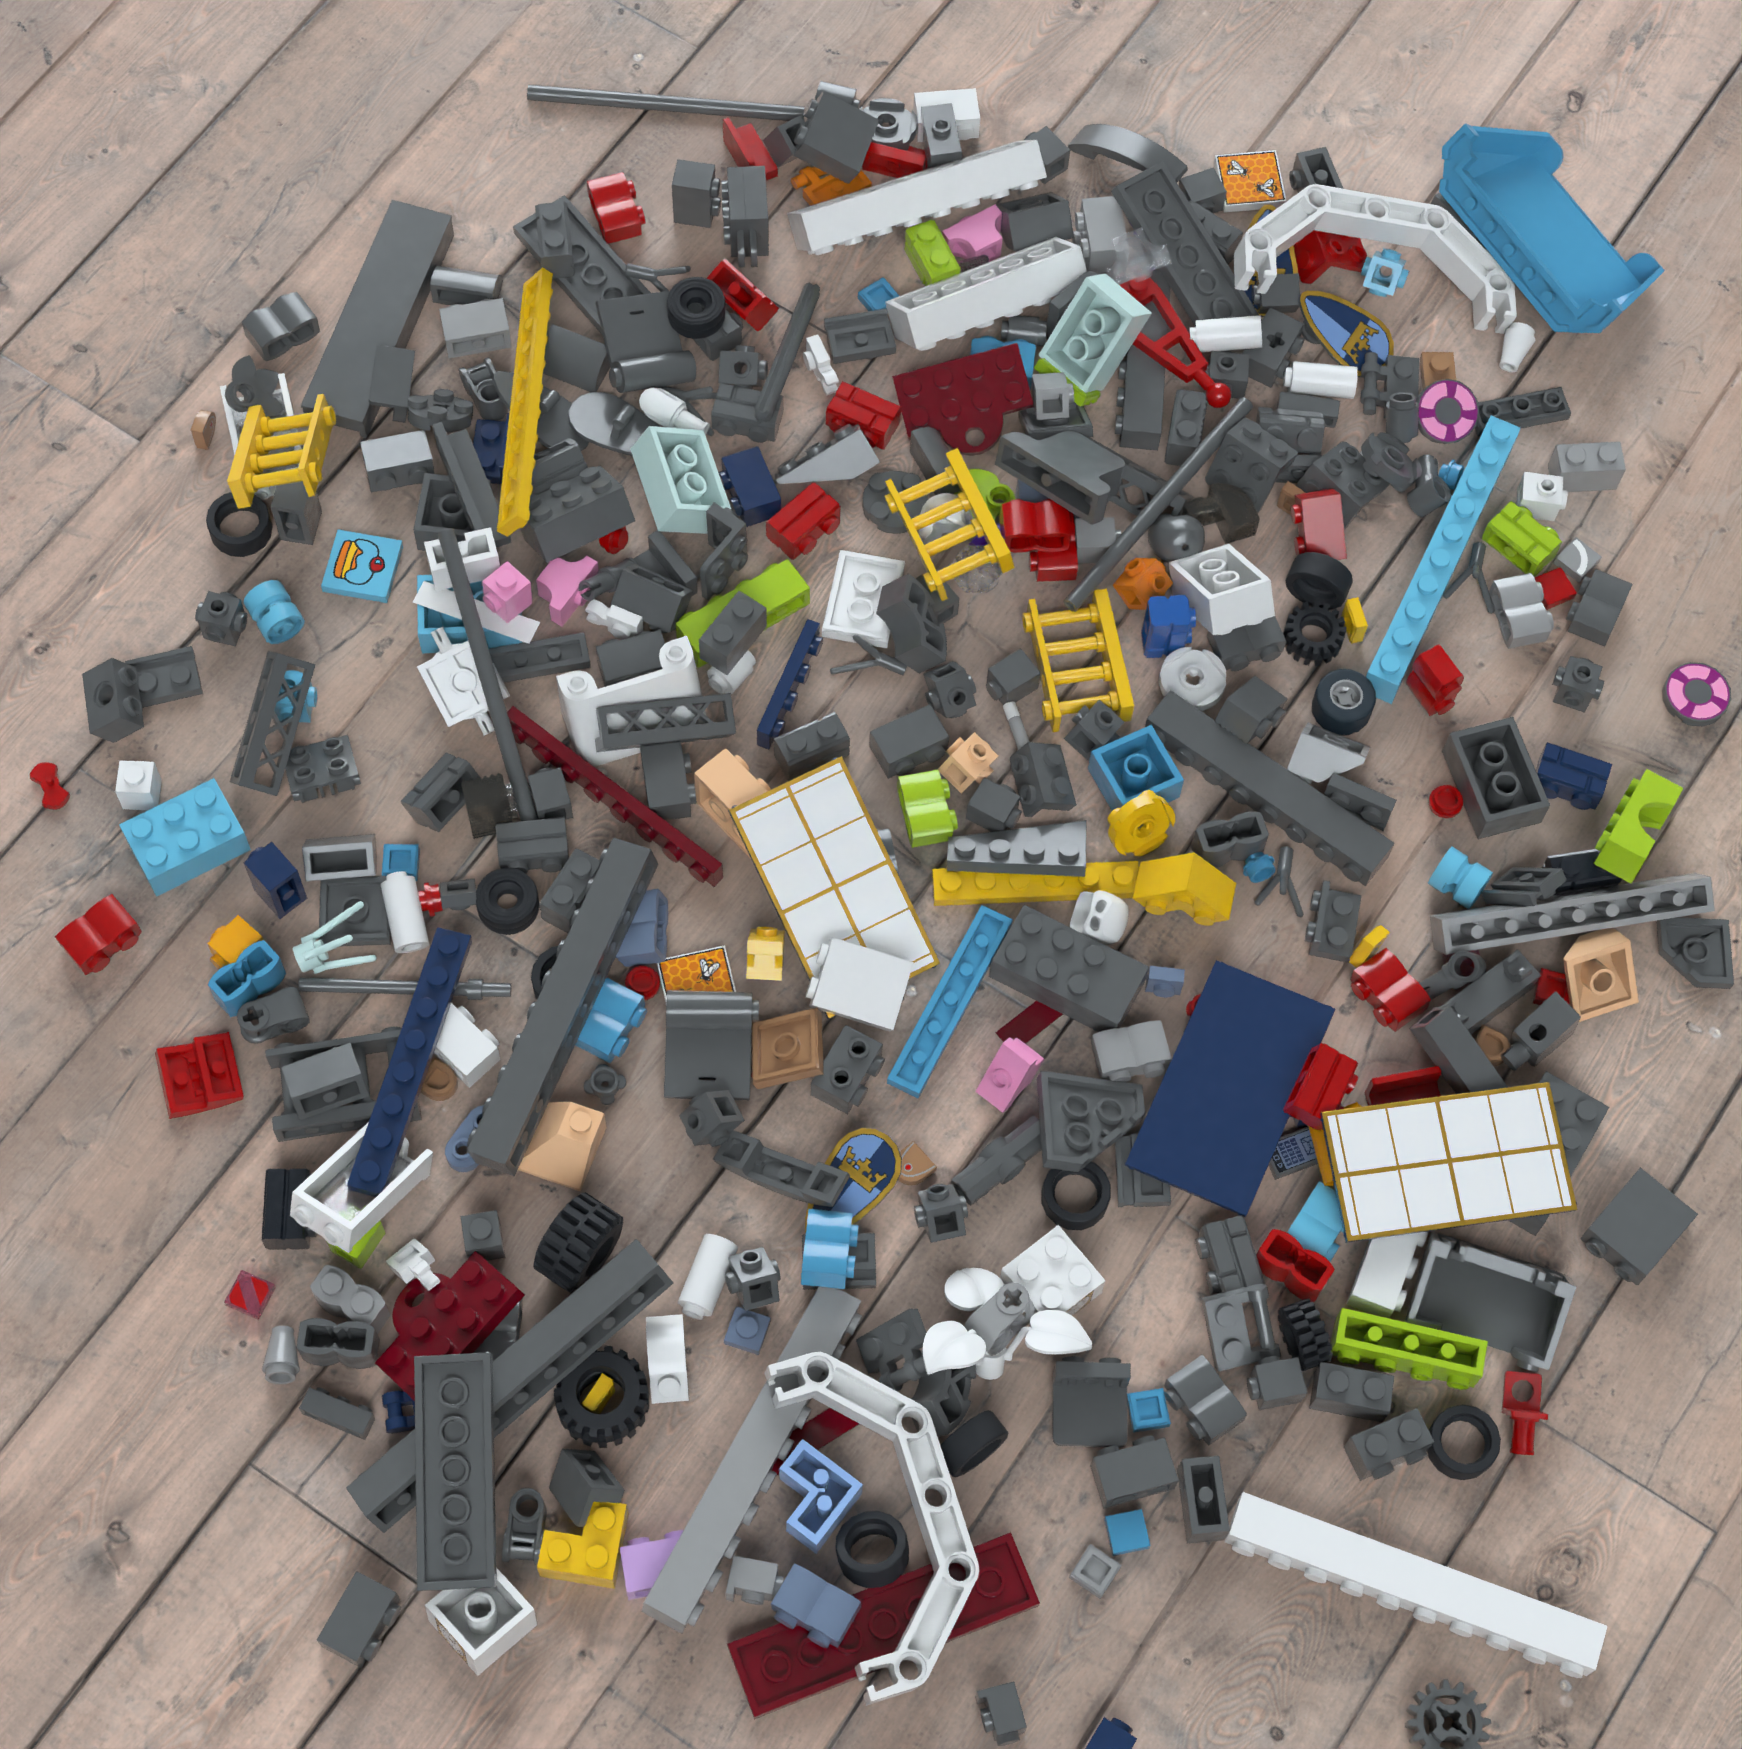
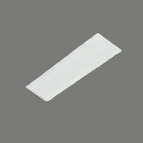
[413,581,540,644]

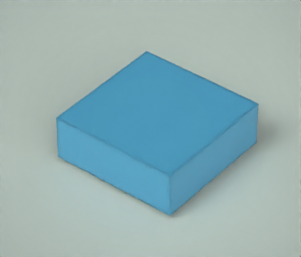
[858,277,899,312]
[382,844,420,881]
[1127,1388,1171,1433]
[1104,1509,1150,1556]

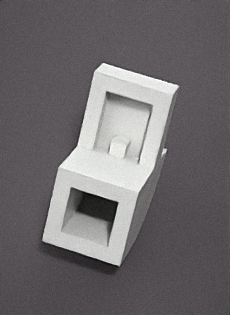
[646,1314,689,1404]

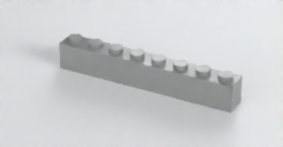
[1430,873,1715,955]

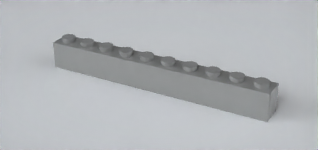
[642,1287,862,1634]

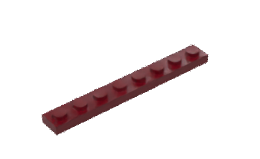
[507,706,723,887]

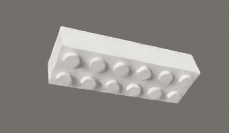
[885,237,1087,351]

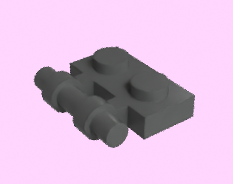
[1360,352,1419,419]
[856,1309,927,1392]

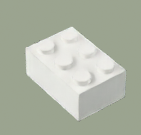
[1168,544,1275,635]

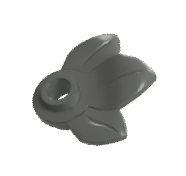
[225,355,284,417]

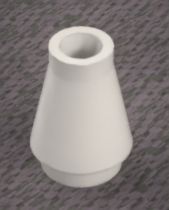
[1499,322,1535,372]

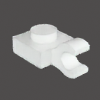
[386,1238,441,1291]

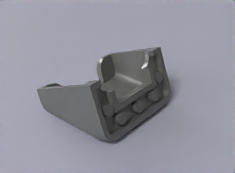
[1405,1231,1577,1372]

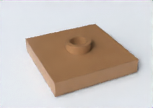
[752,1008,823,1089]

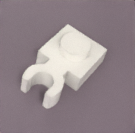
[803,334,839,396]
[585,599,644,640]

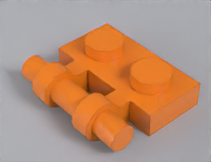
[791,166,872,206]

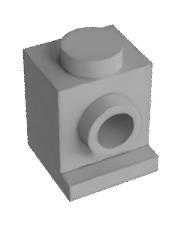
[726,1555,784,1605]

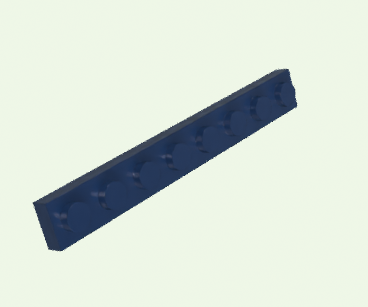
[347,927,472,1197]

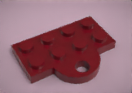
[892,343,1034,456]
[375,1251,525,1401]

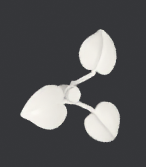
[923,1268,1092,1380]

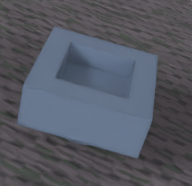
[1145,966,1185,998]
[724,1306,771,1355]

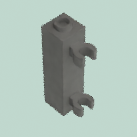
[1440,949,1541,1034]

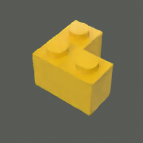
[1133,852,1236,926]
[537,1502,629,1589]

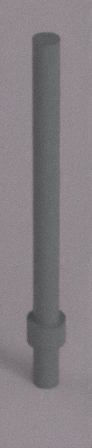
[299,978,512,1000]

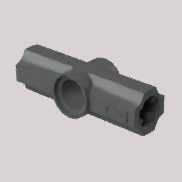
[951,1115,1042,1206]

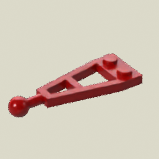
[1117,268,1231,408]

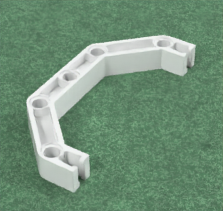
[1234,184,1517,334]
[764,1352,979,1706]

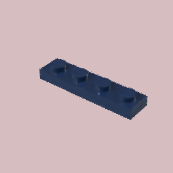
[757,619,823,750]

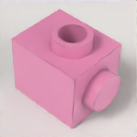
[482,561,532,623]

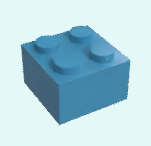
[1088,725,1184,811]

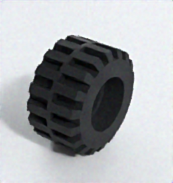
[533,1192,623,1294]
[554,1345,649,1448]

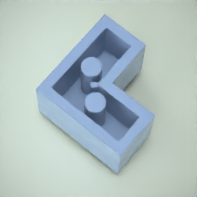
[779,1439,863,1554]

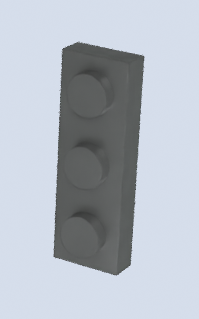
[489,632,591,683]

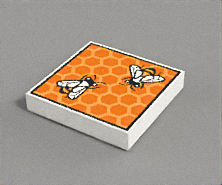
[1214,150,1286,213]
[657,945,736,1002]

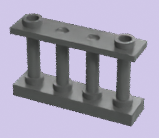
[265,1027,422,1142]

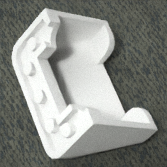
[556,636,706,766]

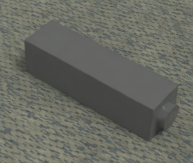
[1409,1006,1508,1094]

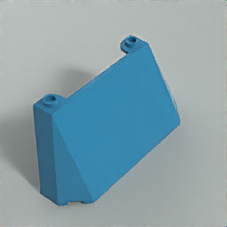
[1439,124,1665,334]

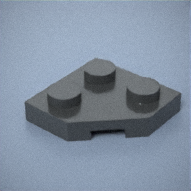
[1656,917,1734,989]

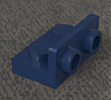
[473,413,509,484]

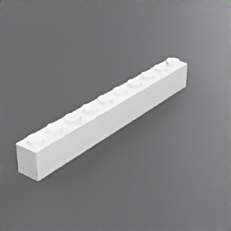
[1225,1492,1607,1678]

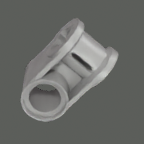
[964,1282,1035,1356]

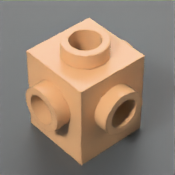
[938,732,998,794]

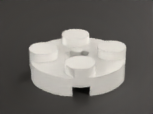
[1158,647,1226,711]

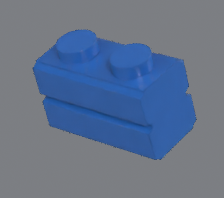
[1141,595,1196,658]

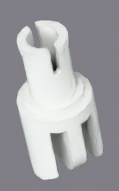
[639,387,710,435]

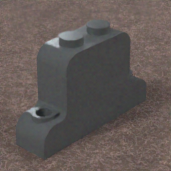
[995,431,1125,525]

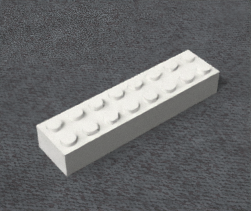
[787,140,1047,255]

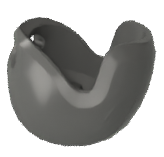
[1148,513,1205,562]

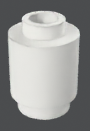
[707,650,756,694]

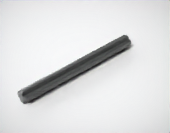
[754,282,820,422]

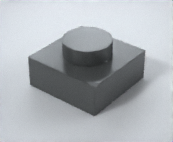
[440,878,477,911]

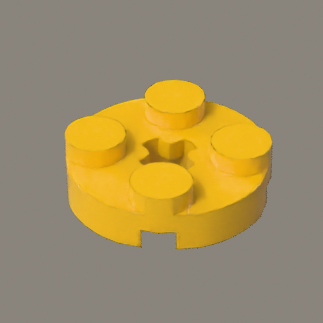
[1107,790,1175,856]

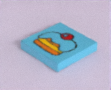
[321,529,403,603]

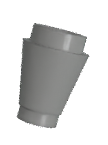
[262,1326,300,1384]

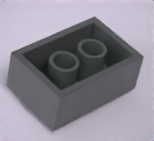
[520,466,635,563]
[1442,717,1550,839]

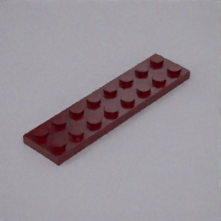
[727,1532,1040,1720]

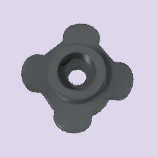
[584,1064,626,1105]

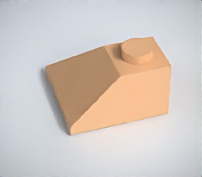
[1563,928,1639,1022]
[518,1102,607,1192]

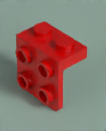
[1293,230,1367,285]

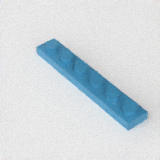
[887,905,1013,1098]

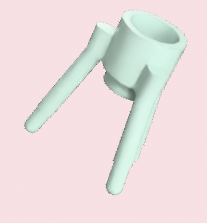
[293,901,377,974]

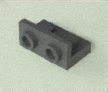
[1305,880,1362,963]

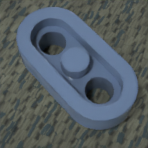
[445,1105,484,1172]

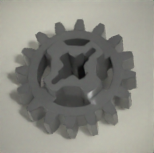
[1404,1679,1491,1749]

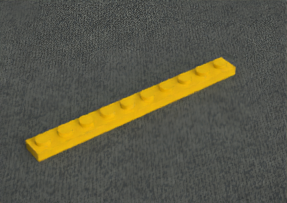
[497,267,553,537]

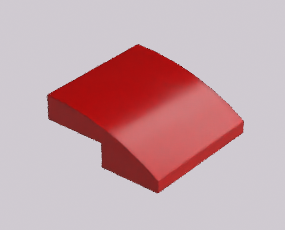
[155,1032,244,1119]

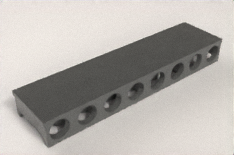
[301,200,454,438]

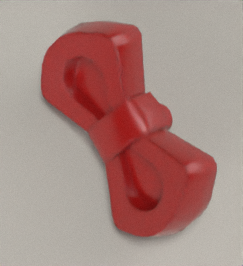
[30,762,70,810]

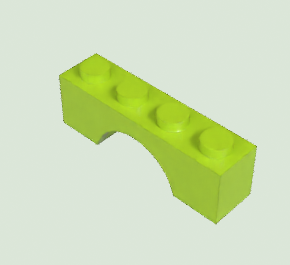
[1594,769,1683,884]

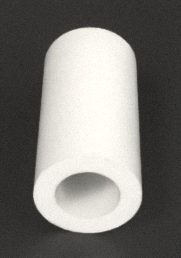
[1190,315,1262,353]
[1283,361,1357,399]
[380,871,429,953]
[678,1234,738,1320]

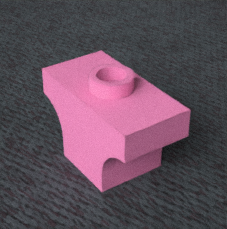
[942,204,1003,268]
[536,555,599,627]
[975,1037,1044,1113]

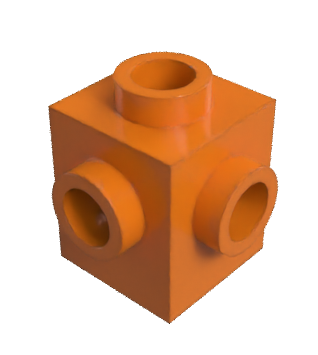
[1113,558,1173,610]

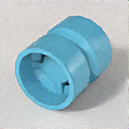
[243,580,305,644]
[1428,847,1493,909]

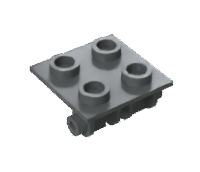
[285,735,361,803]

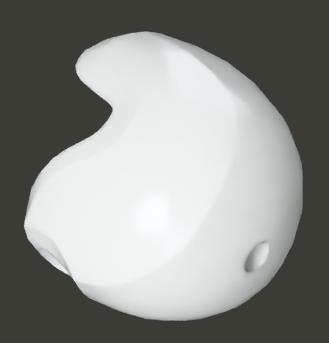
[918,493,973,545]
[1070,890,1129,944]

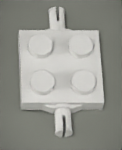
[417,627,510,736]

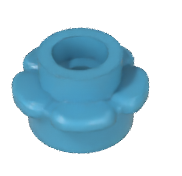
[1438,459,1464,490]
[1243,852,1276,883]

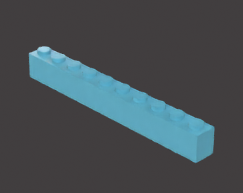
[1366,415,1521,704]

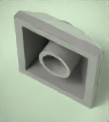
[1287,722,1371,784]

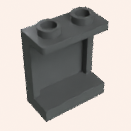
[1581,1167,1698,1285]

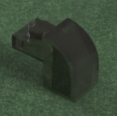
[1182,483,1260,544]

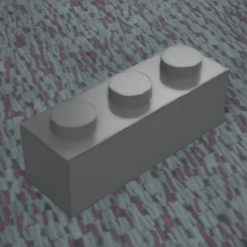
[1277,391,1340,428]
[299,1387,375,1440]

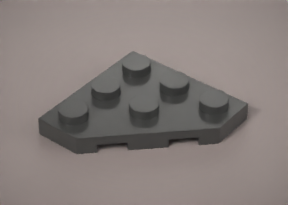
[1037,1071,1145,1172]

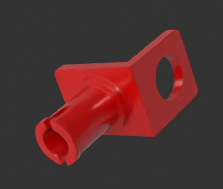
[1502,1371,1548,1455]

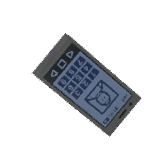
[1268,1127,1318,1180]

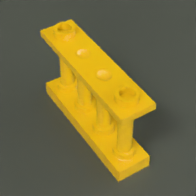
[227,394,336,509]
[884,448,1015,601]
[1022,588,1135,733]

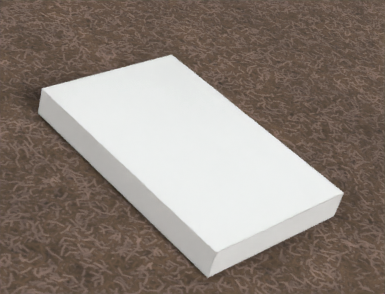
[822,550,905,648]

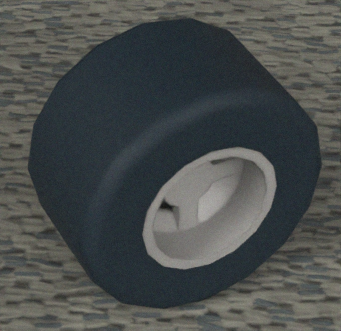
[1312,669,1376,735]

